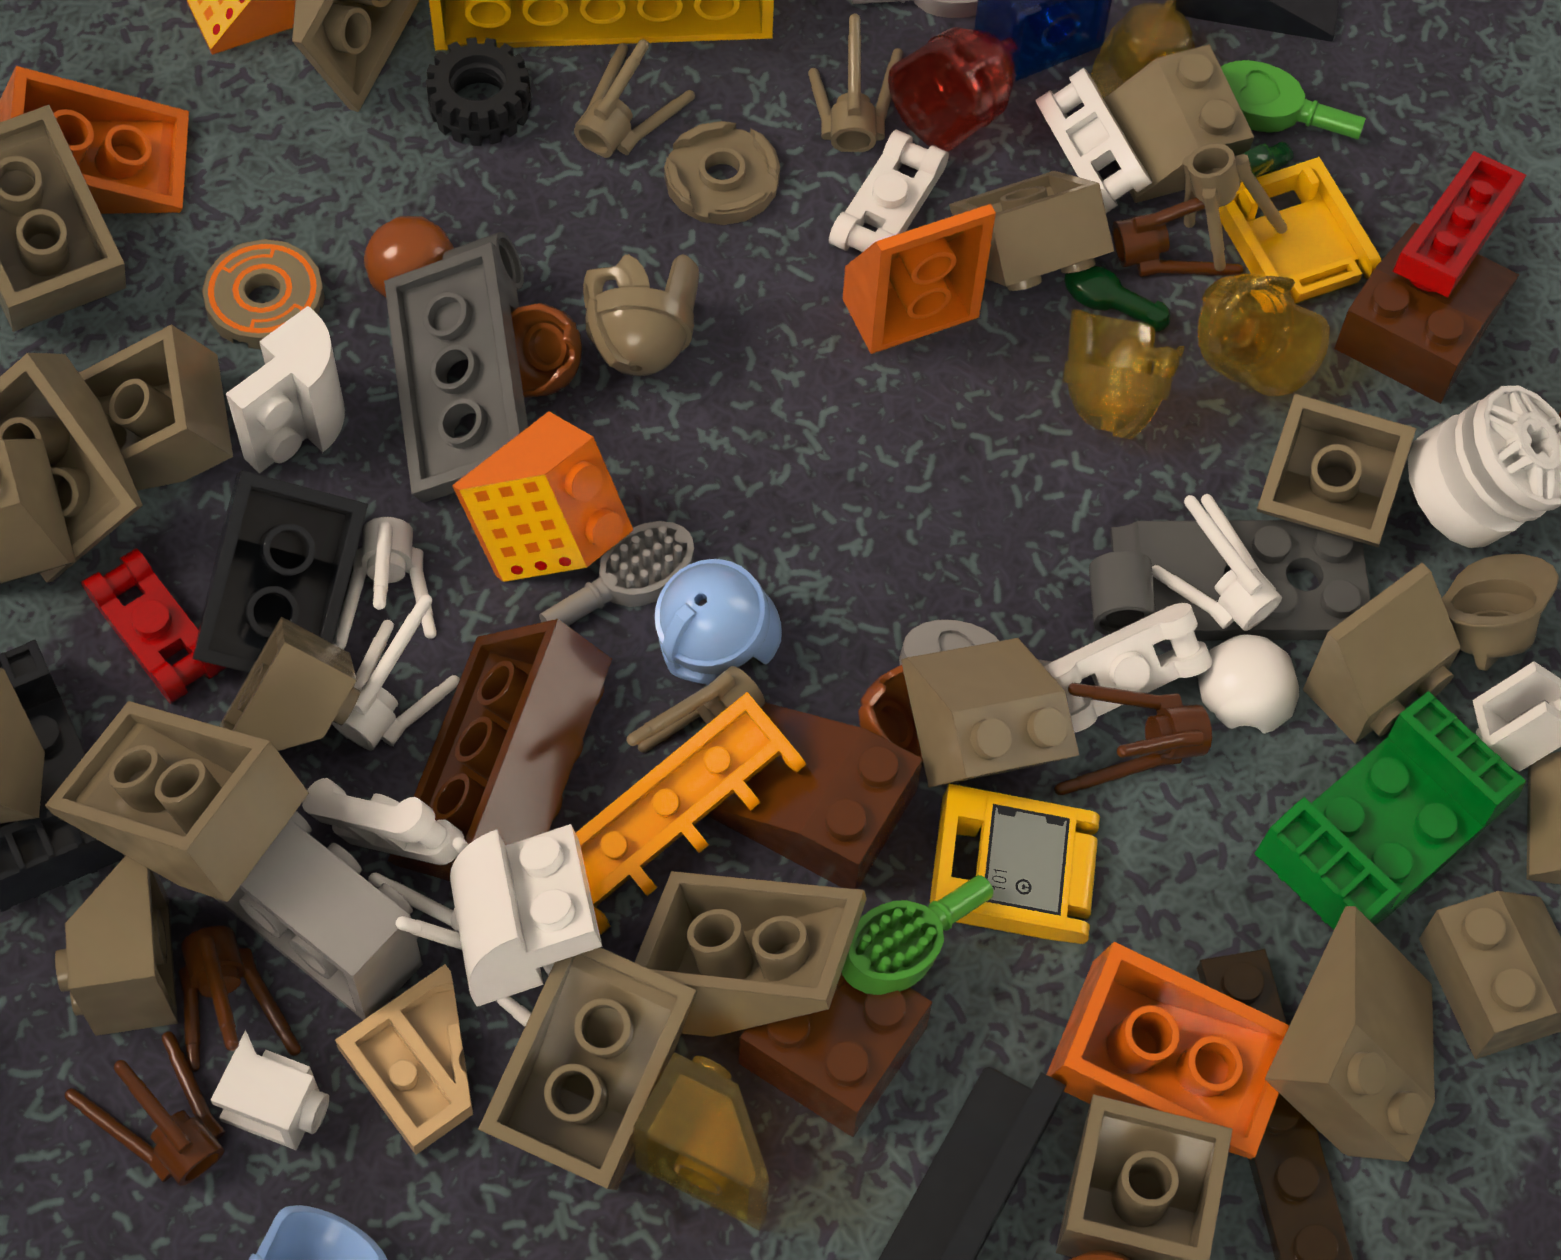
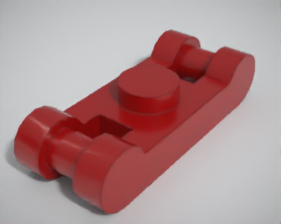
[81,548,226,704]

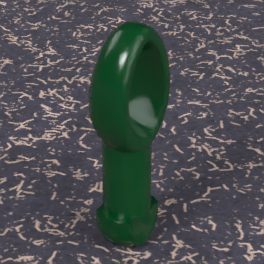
[1243,141,1293,177]
[1064,265,1171,332]

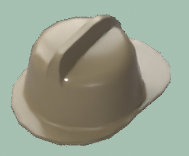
[1442,554,1559,671]

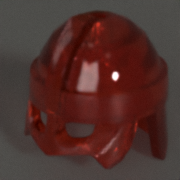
[888,27,1018,152]

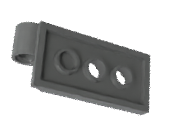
[384,232,528,503]
[1089,520,1370,641]

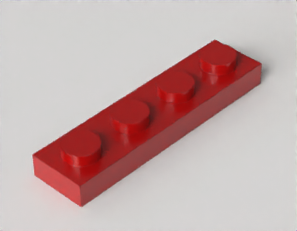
[1392,151,1527,298]

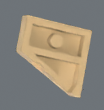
[335,964,473,1155]

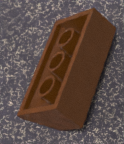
[388,619,612,881]

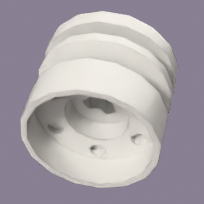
[1408,385,1561,548]

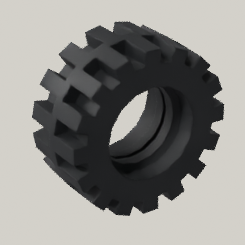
[426,37,531,146]

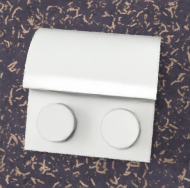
[226,306,345,474]
[450,824,602,1007]

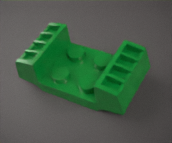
[1254,691,1526,930]

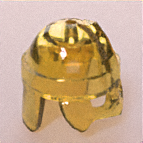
[1197,274,1330,396]
[1062,309,1184,439]

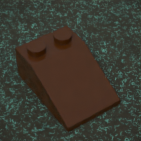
[1334,222,1519,404]
[707,702,922,889]

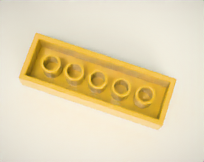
[429,0,774,50]

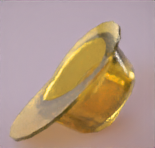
[1091,0,1196,99]

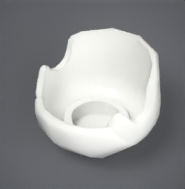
[1197,635,1299,734]

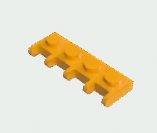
[576,692,807,935]

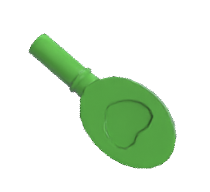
[1221,60,1366,140]
[842,875,993,995]

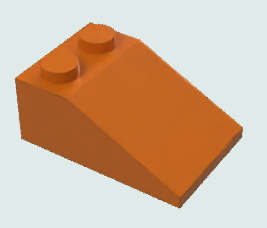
[0,66,189,214]
[843,204,996,354]
[1046,942,1290,1159]

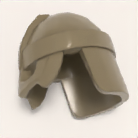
[583,254,700,376]

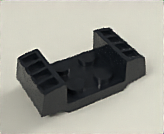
[0,639,126,912]

